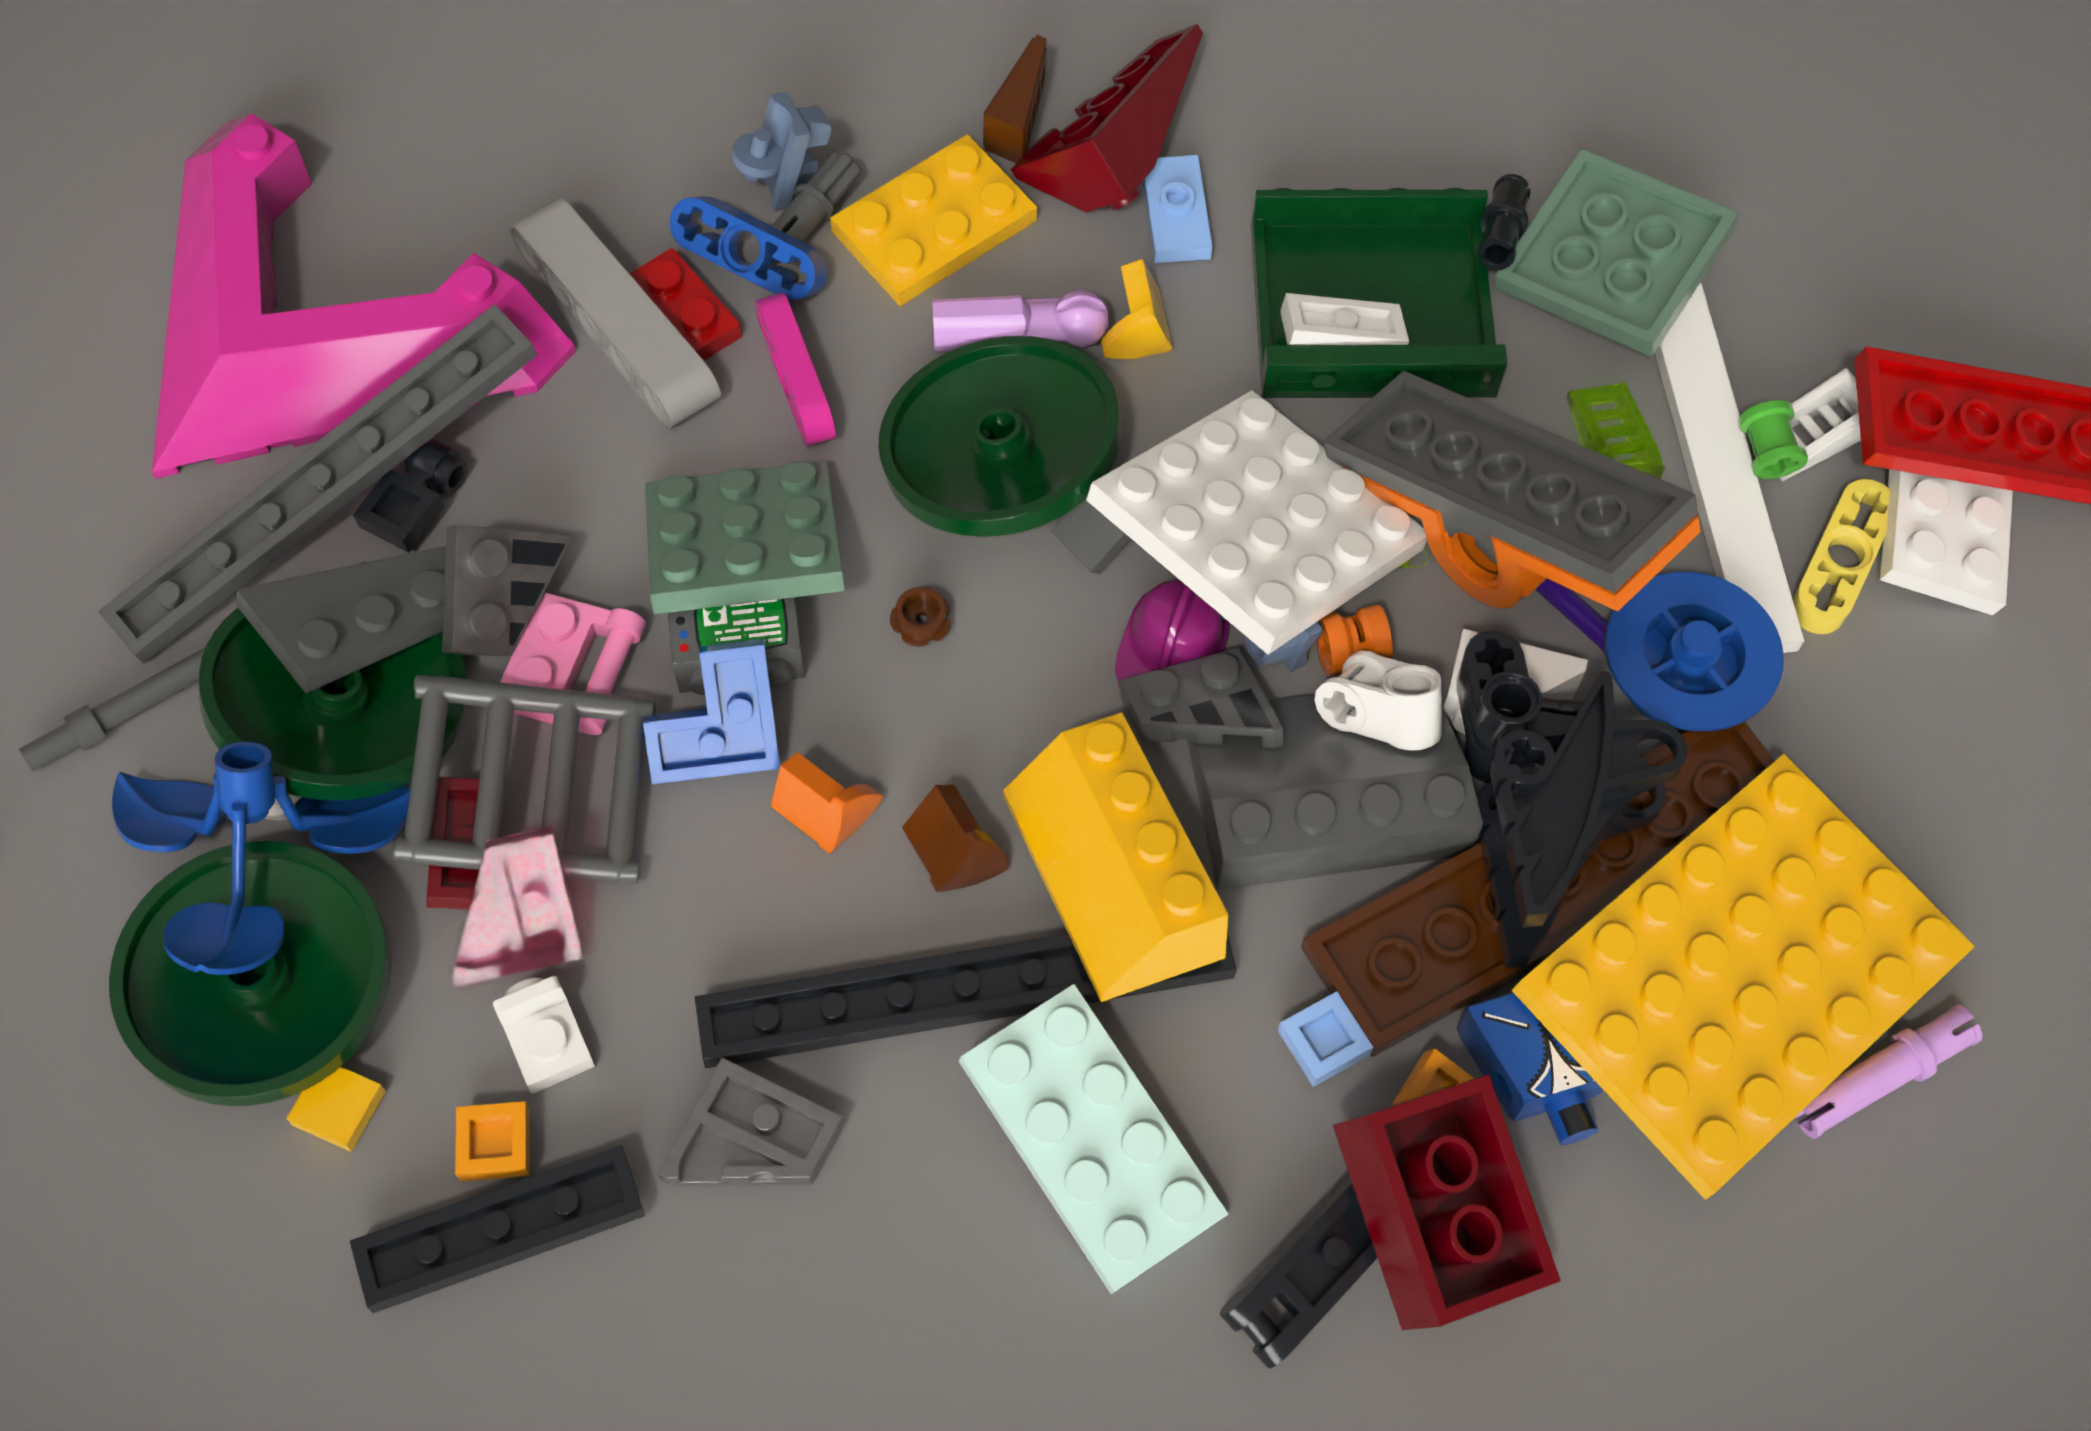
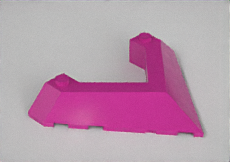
[152,113,576,479]

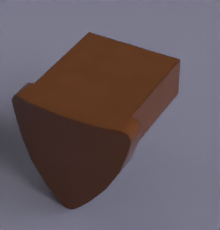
[902,785,1010,892]

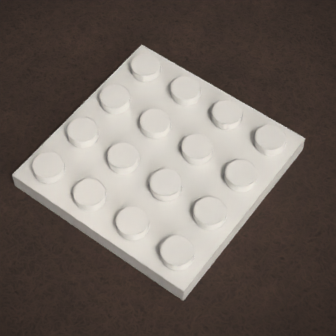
[1086,390,1427,655]

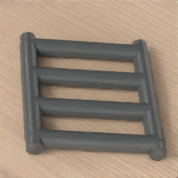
[392,675,656,883]

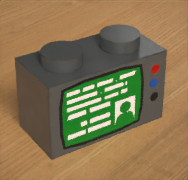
[668,597,805,695]

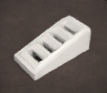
[1746,368,1861,482]

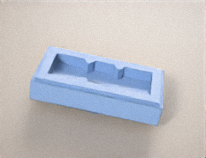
[1142,155,1213,263]

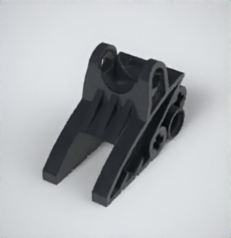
[1456,630,1687,969]

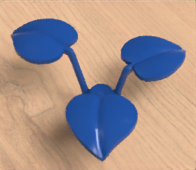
[112,742,410,975]

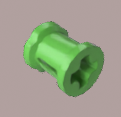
[1738,400,1808,479]

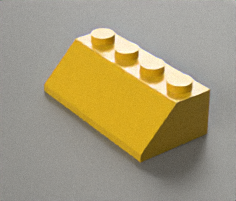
[1003,712,1228,1002]

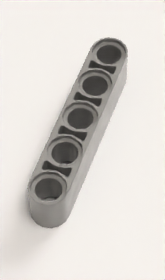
[509,197,721,428]

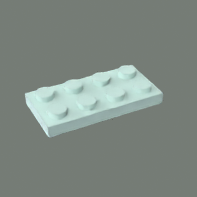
[958,984,1228,1294]

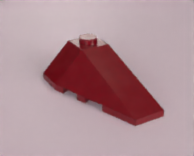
[1010,24,1203,212]

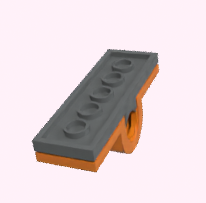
[1323,371,1701,612]

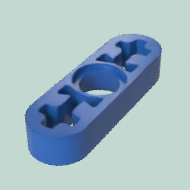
[670,196,828,300]

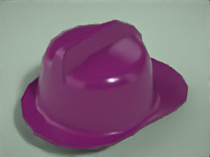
[1115,579,1229,688]

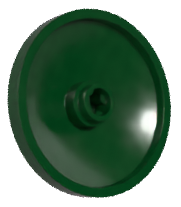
[878,336,1122,537]
[199,608,467,801]
[109,841,391,1106]

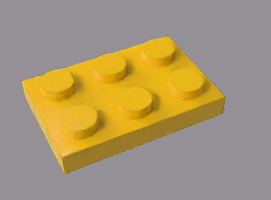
[830,134,1037,307]

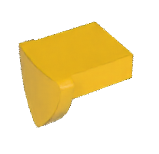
[1101,259,1173,359]

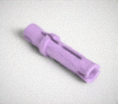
[1794,1004,1983,1139]

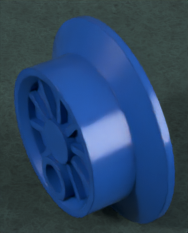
[1605,571,1784,732]

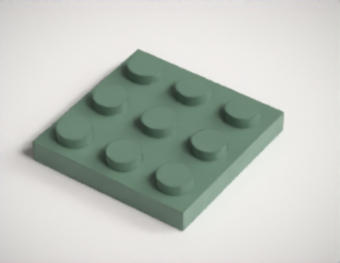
[1495,149,1739,357]
[645,461,845,614]

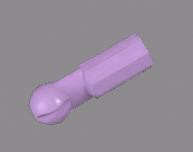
[932,289,1109,352]

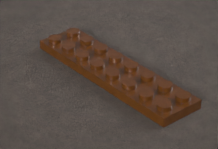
[1301,722,1775,1057]

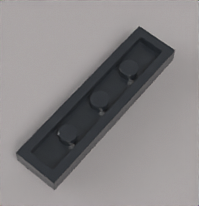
[350,1145,645,1313]

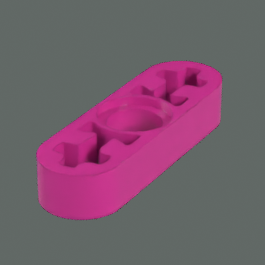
[754,292,836,447]

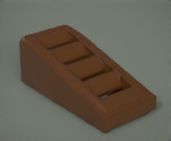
[983,35,1047,163]

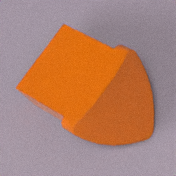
[770,752,884,854]

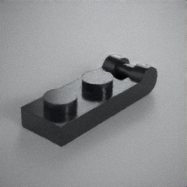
[1219,1178,1377,1369]

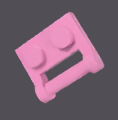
[500,592,646,735]

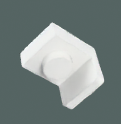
[493,976,595,1094]

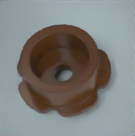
[890,587,951,647]

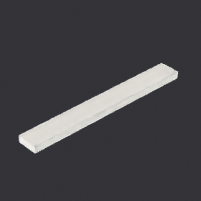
[1655,283,1804,653]

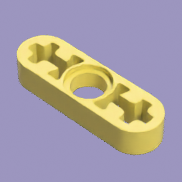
[1792,479,1890,634]

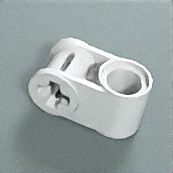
[1314,650,1442,751]

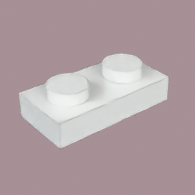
[1280,293,1409,345]

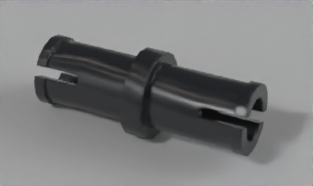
[1477,174,1531,270]

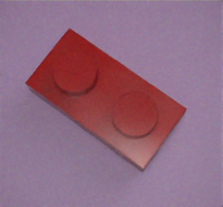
[629,248,742,361]

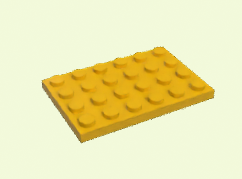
[1511,754,1975,1200]

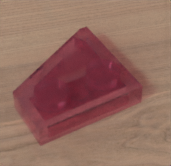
[453,826,583,987]

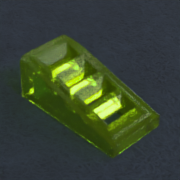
[1566,382,1665,479]

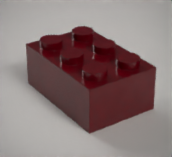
[1333,1074,1561,1330]

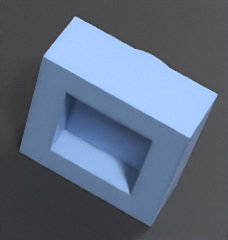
[1278,991,1373,1087]

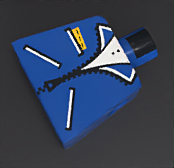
[1457,993,1603,1145]

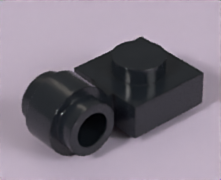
[353,440,467,553]

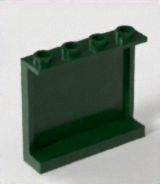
[1251,188,1507,398]

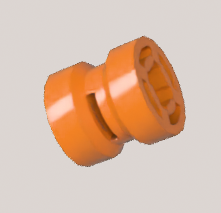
[1316,604,1393,676]

